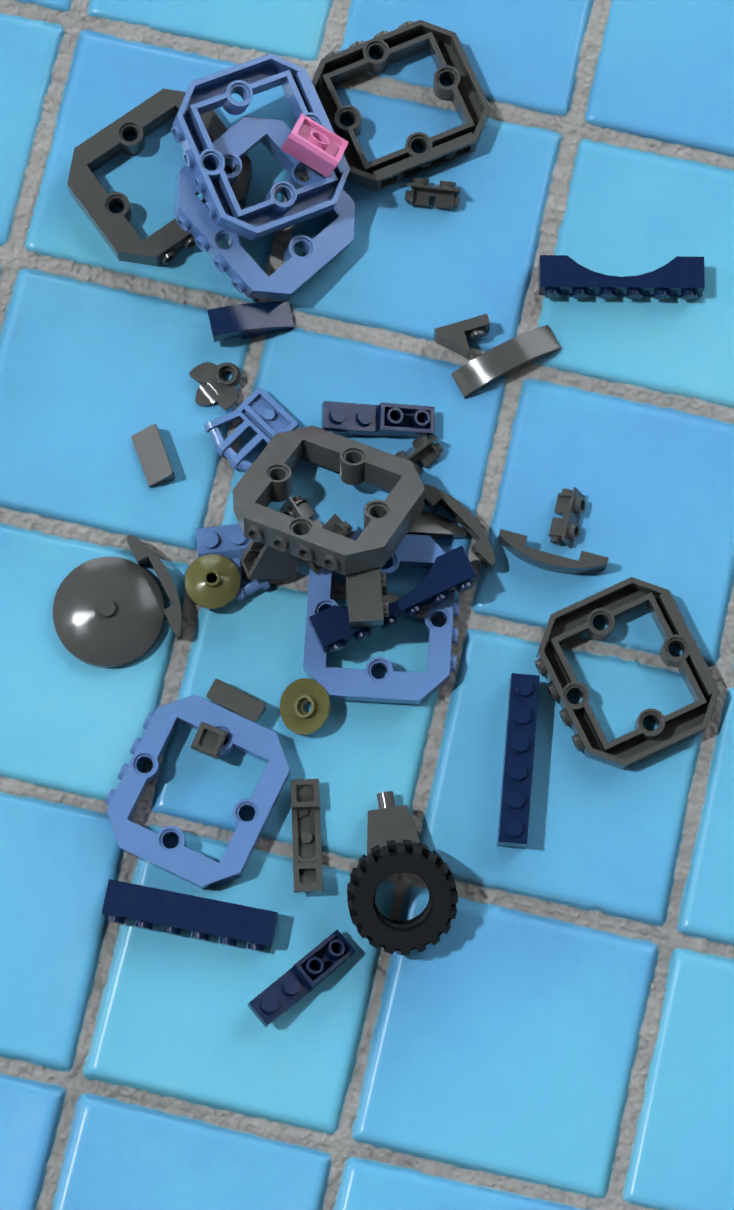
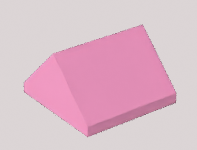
[281,113,349,178]

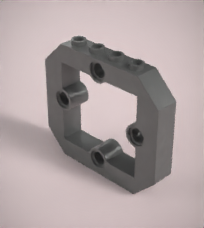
[312,20,490,191]
[67,89,252,266]
[233,426,425,575]
[534,577,720,770]

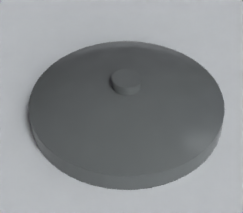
[53,557,165,668]

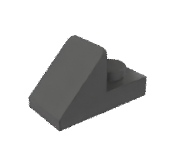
[434,314,490,359]

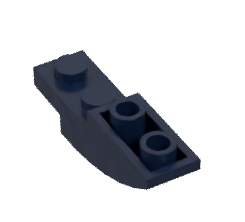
[321,401,435,437]
[247,929,356,1027]

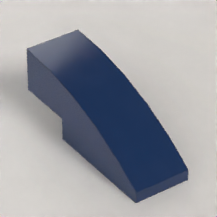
[207,301,295,342]

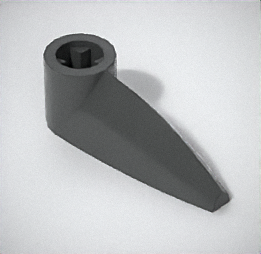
[407,511,467,539]

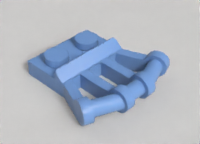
[204,386,299,472]
[195,524,270,601]

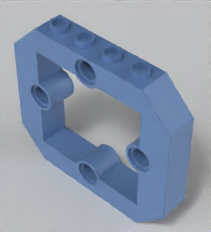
[172,53,350,241]
[174,116,355,301]
[303,531,459,705]
[105,694,290,889]

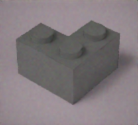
[345,567,389,628]

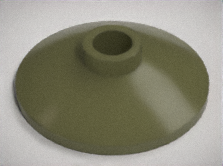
[184,554,241,609]
[280,678,331,735]

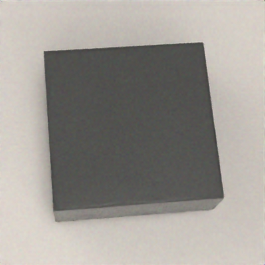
[190,721,228,759]

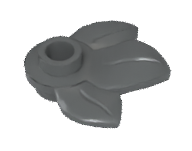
[189,362,241,410]

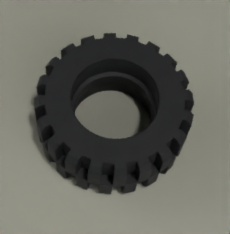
[347,839,458,955]

